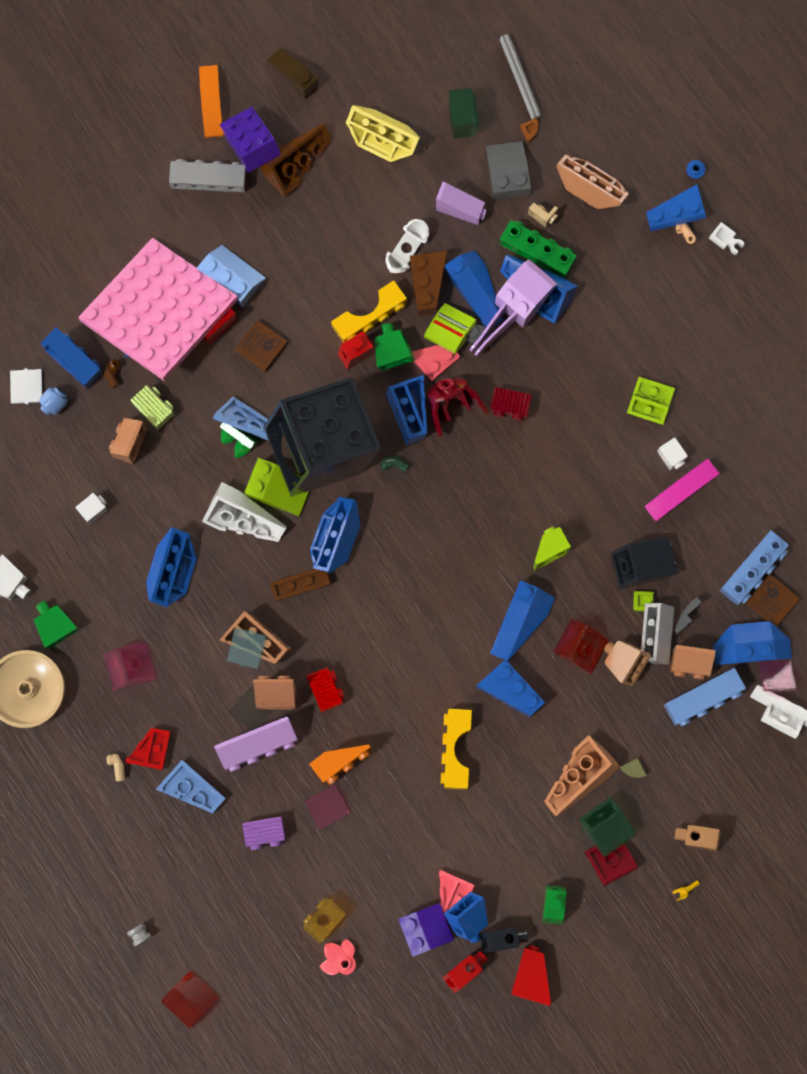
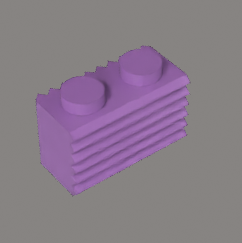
[242,817,286,850]

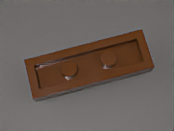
[270,569,331,602]

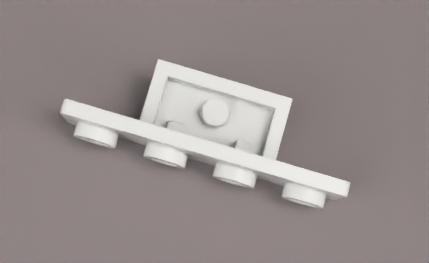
[750,685,807,739]

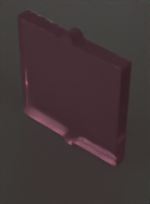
[758,660,796,693]
[305,785,350,829]

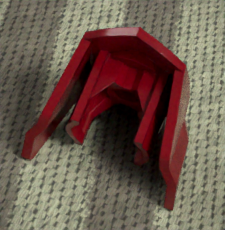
[427,377,489,437]

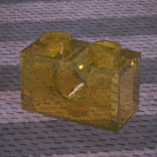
[303,898,347,944]

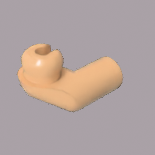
[676,223,696,244]

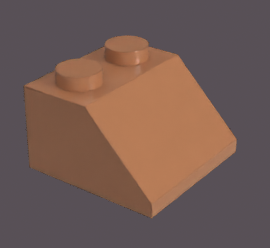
[109,418,147,464]
[670,645,716,680]

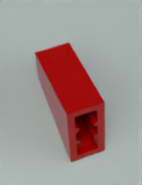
[511,945,551,1006]

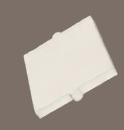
[10,368,42,405]

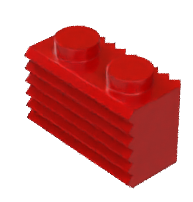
[306,667,345,713]

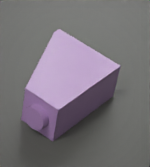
[436,182,487,225]

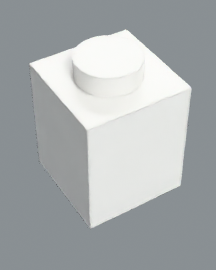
[657,438,688,470]
[75,493,108,525]

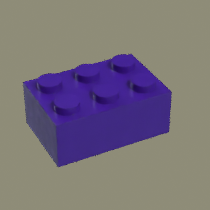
[219,107,281,172]

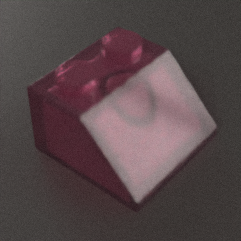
[103,643,157,691]

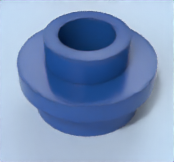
[686,160,705,179]

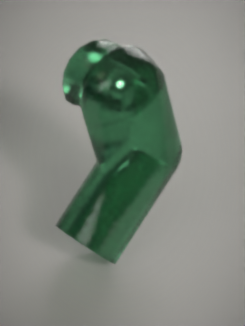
[380,456,410,473]

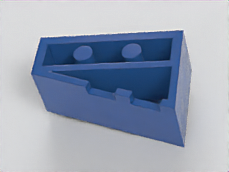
[40,327,103,390]
[386,375,427,445]
[476,660,545,718]

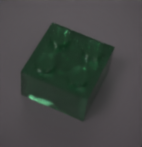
[449,88,479,139]

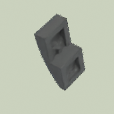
[673,597,702,636]

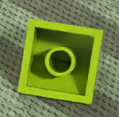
[533,526,571,571]

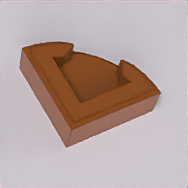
[520,118,538,143]

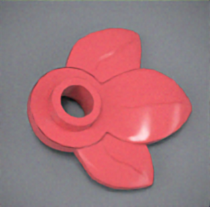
[320,939,356,975]

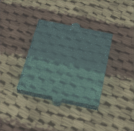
[227,628,266,669]

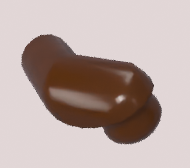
[104,359,120,389]

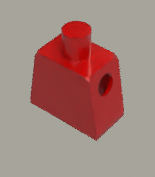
[338,331,376,370]
[442,951,487,993]

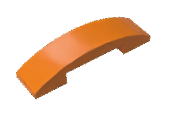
[199,65,224,138]

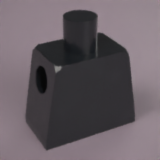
[479,928,528,953]

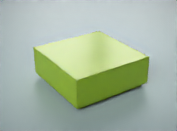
[633,591,654,612]

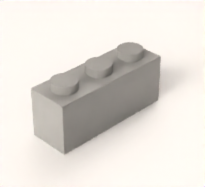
[641,603,674,665]

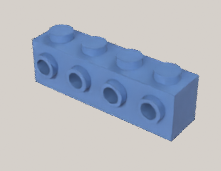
[720,530,788,605]
[664,668,746,727]

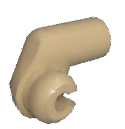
[107,753,125,781]

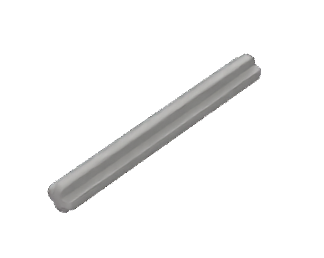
[500,34,541,119]

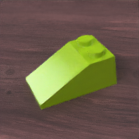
[244,458,309,517]

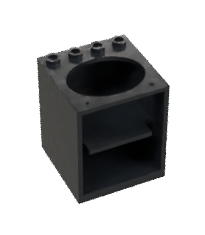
[264,377,381,497]

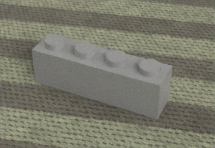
[169,159,247,193]

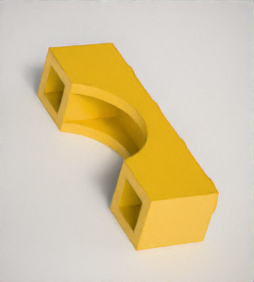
[331,281,407,343]
[441,709,472,790]

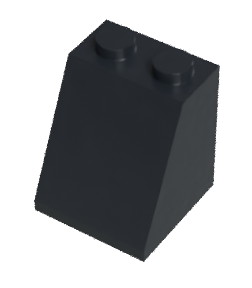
[611,537,678,589]

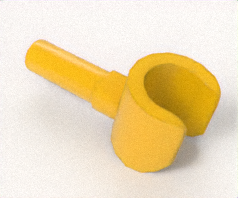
[672,881,700,901]

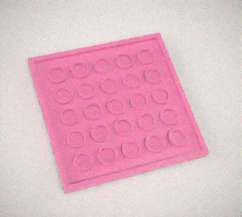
[78,238,238,381]

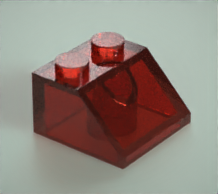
[553,619,609,674]
[161,971,218,1029]

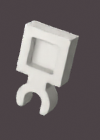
[709,222,744,255]

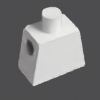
[0,555,31,600]

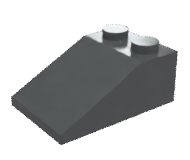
[486,141,531,200]

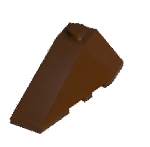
[260,123,332,196]

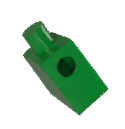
[375,323,416,371]
[34,601,80,650]
[542,885,567,925]

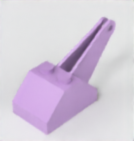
[470,260,557,357]

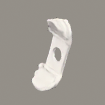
[386,219,429,273]

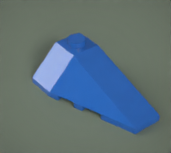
[500,255,578,323]

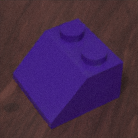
[398,903,454,957]

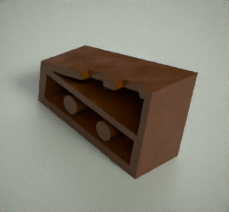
[410,250,447,316]

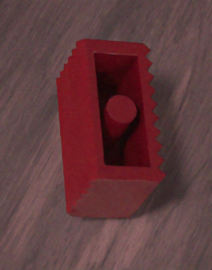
[490,387,532,422]

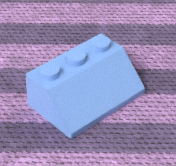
[197,245,266,307]

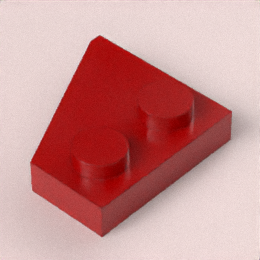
[125,728,171,770]

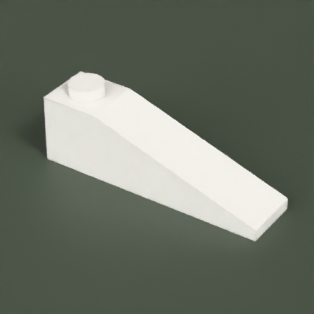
[202,482,287,542]

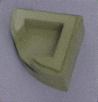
[620,758,647,778]

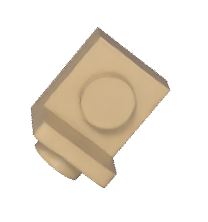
[528,203,558,228]

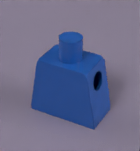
[444,892,488,943]

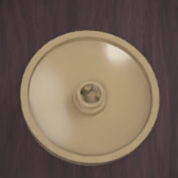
[0,650,65,728]

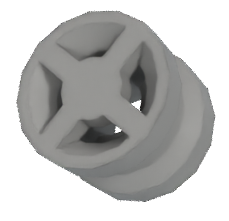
[127,923,152,947]

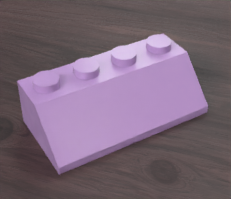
[214,717,298,772]

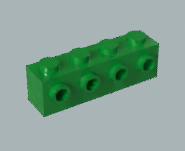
[499,220,577,278]

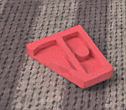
[412,345,460,382]
[439,870,475,913]

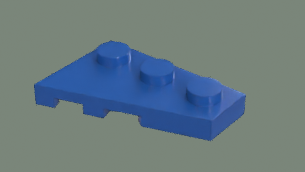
[646,185,706,231]

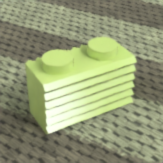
[131,385,174,430]

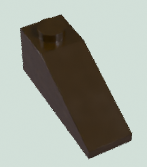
[267,48,318,99]

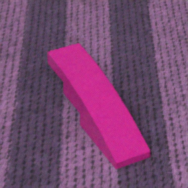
[644,459,720,521]

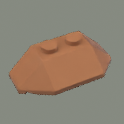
[556,155,629,209]

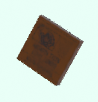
[235,320,288,372]
[745,574,800,626]

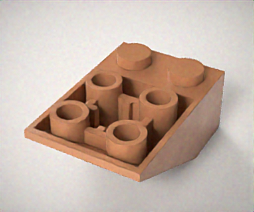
[253,676,296,710]

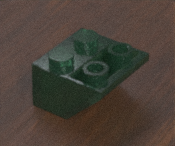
[579,797,636,857]

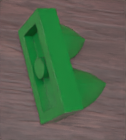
[220,423,260,458]

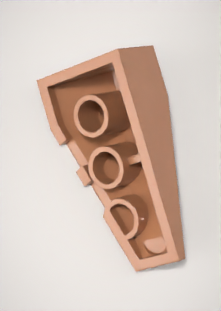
[544,735,620,817]

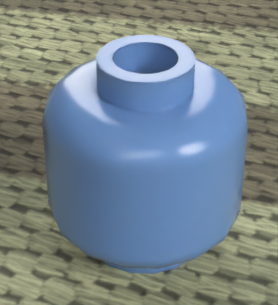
[39,387,68,415]

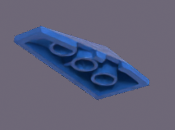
[444,250,503,328]
[490,580,555,661]

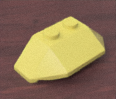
[346,105,420,162]

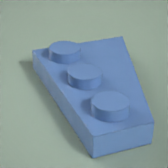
[213,397,275,440]
[156,760,226,813]

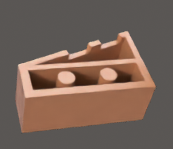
[220,611,292,664]

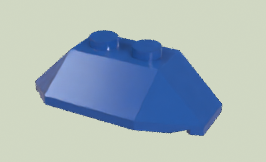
[310,497,360,573]
[146,528,197,607]
[712,621,792,666]

